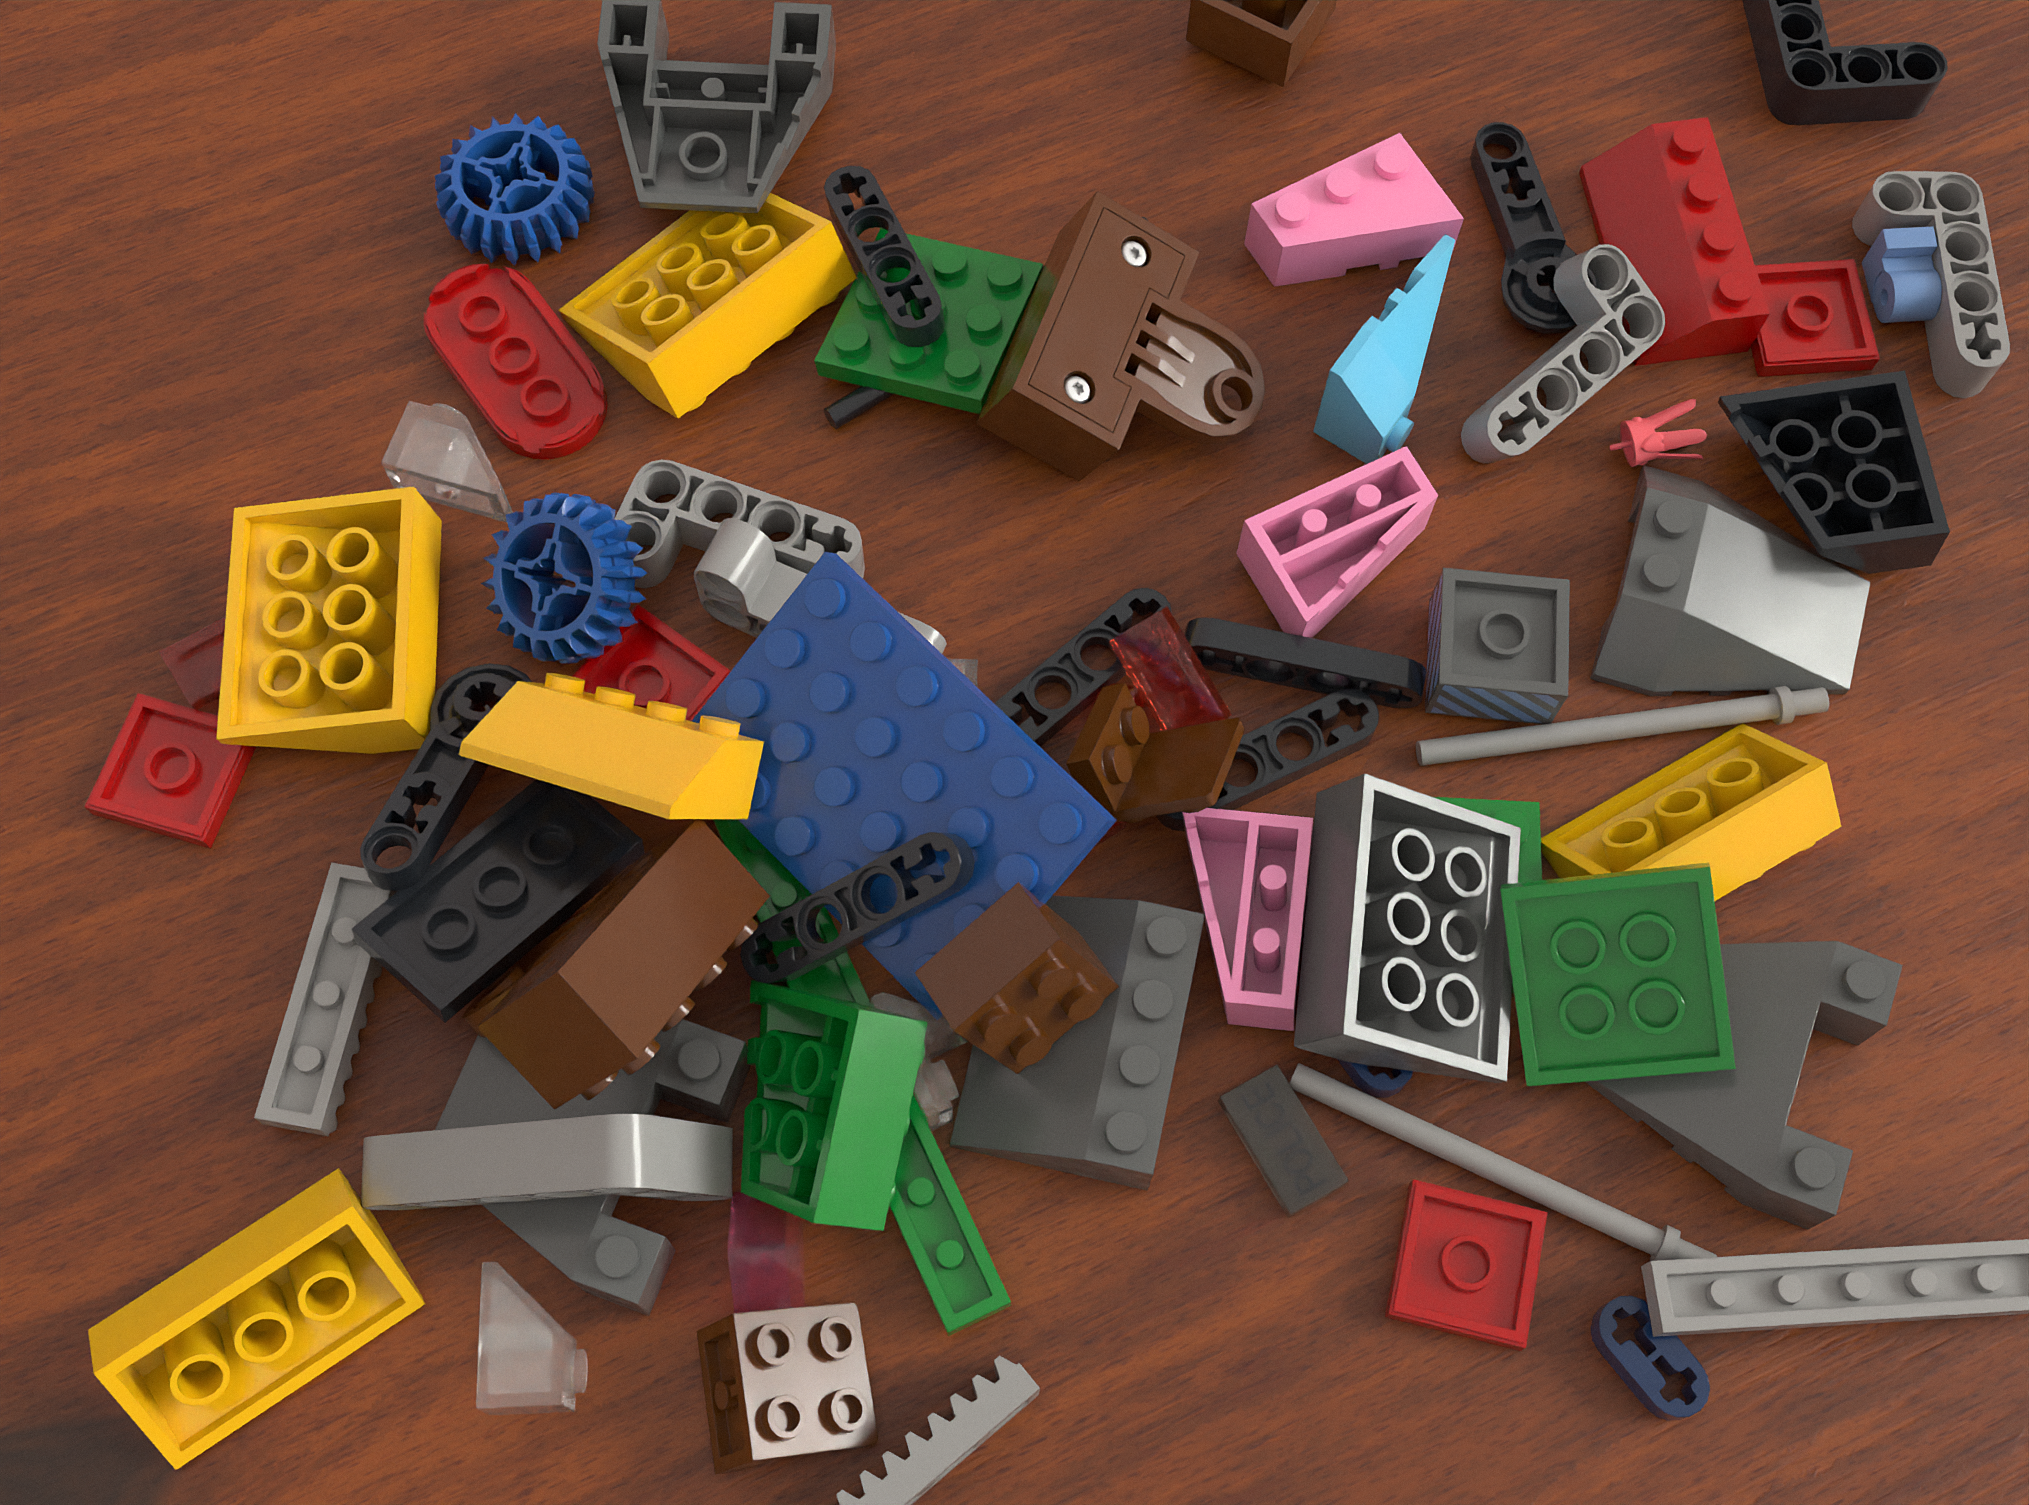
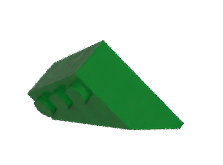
[741,980,928,1231]

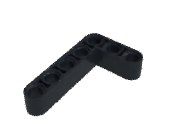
[1742,0,1948,125]

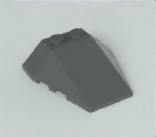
[1590,465,1870,696]

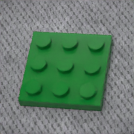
[814,228,1044,414]
[1500,862,1736,1086]

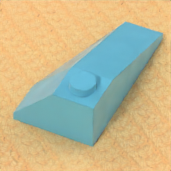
[1313,234,1455,464]

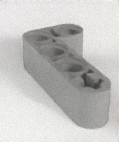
[1852,171,2010,398]
[1461,244,1665,464]
[615,459,865,588]
[694,518,947,653]

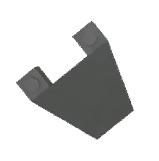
[597,0,836,213]
[1585,941,1903,1230]
[435,1019,751,1316]

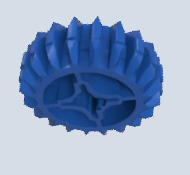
[435,113,595,266]
[481,492,648,664]

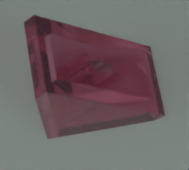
[727,1191,806,1313]

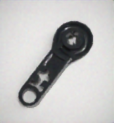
[1470,122,1596,334]
[360,663,532,891]

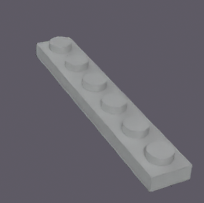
[1641,1239,2029,1337]

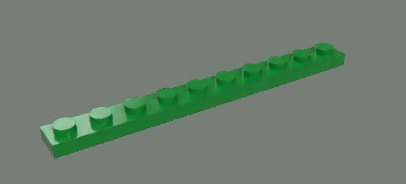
[712,819,1011,1336]

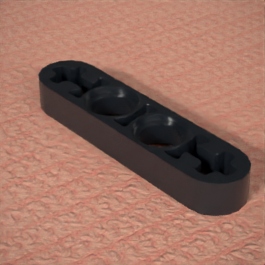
[824,166,945,347]
[994,588,1172,747]
[1181,617,1426,709]
[1156,689,1379,831]
[740,832,975,983]

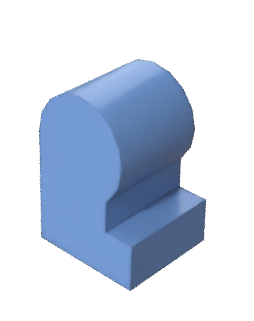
[1862,226,1942,323]

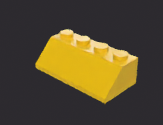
[459,673,764,819]
[1541,723,1842,901]
[88,1168,425,1470]

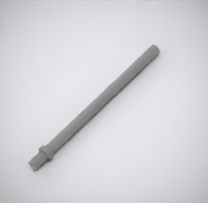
[1416,686,1829,766]
[1288,1063,1717,1261]

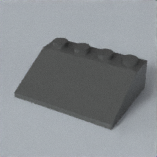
[1294,773,1521,1083]
[950,895,1205,1191]

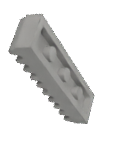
[254,862,399,1136]
[836,1355,1040,1505]

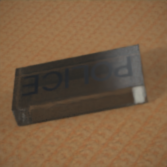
[1218,1065,1349,1218]

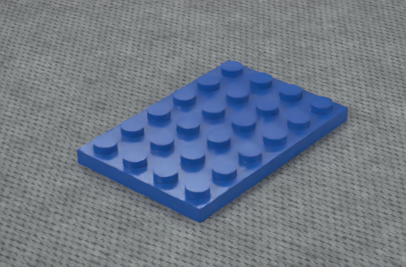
[692,552,1117,1021]

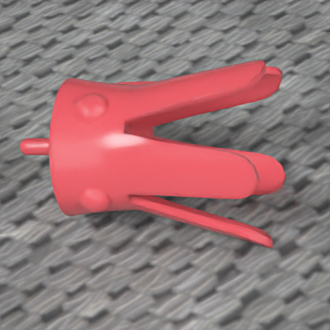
[1609,399,1707,467]

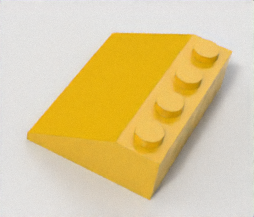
[558,193,857,419]
[216,487,442,754]

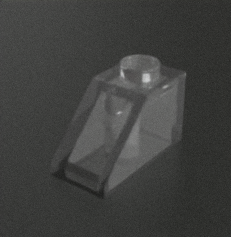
[381,401,513,523]
[476,1262,588,1415]

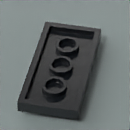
[351,779,645,1023]

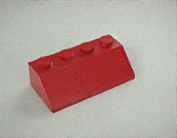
[1579,117,1770,366]

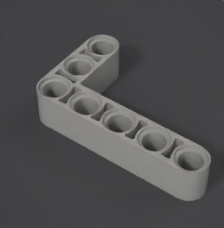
[361,1114,733,1210]

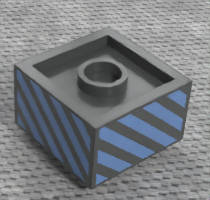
[1425,568,1570,724]

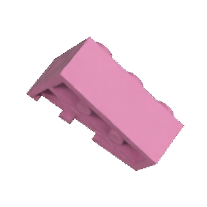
[1244,133,1464,287]
[1236,446,1438,638]
[1182,808,1313,1031]

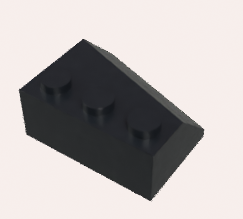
[1718,370,1950,574]

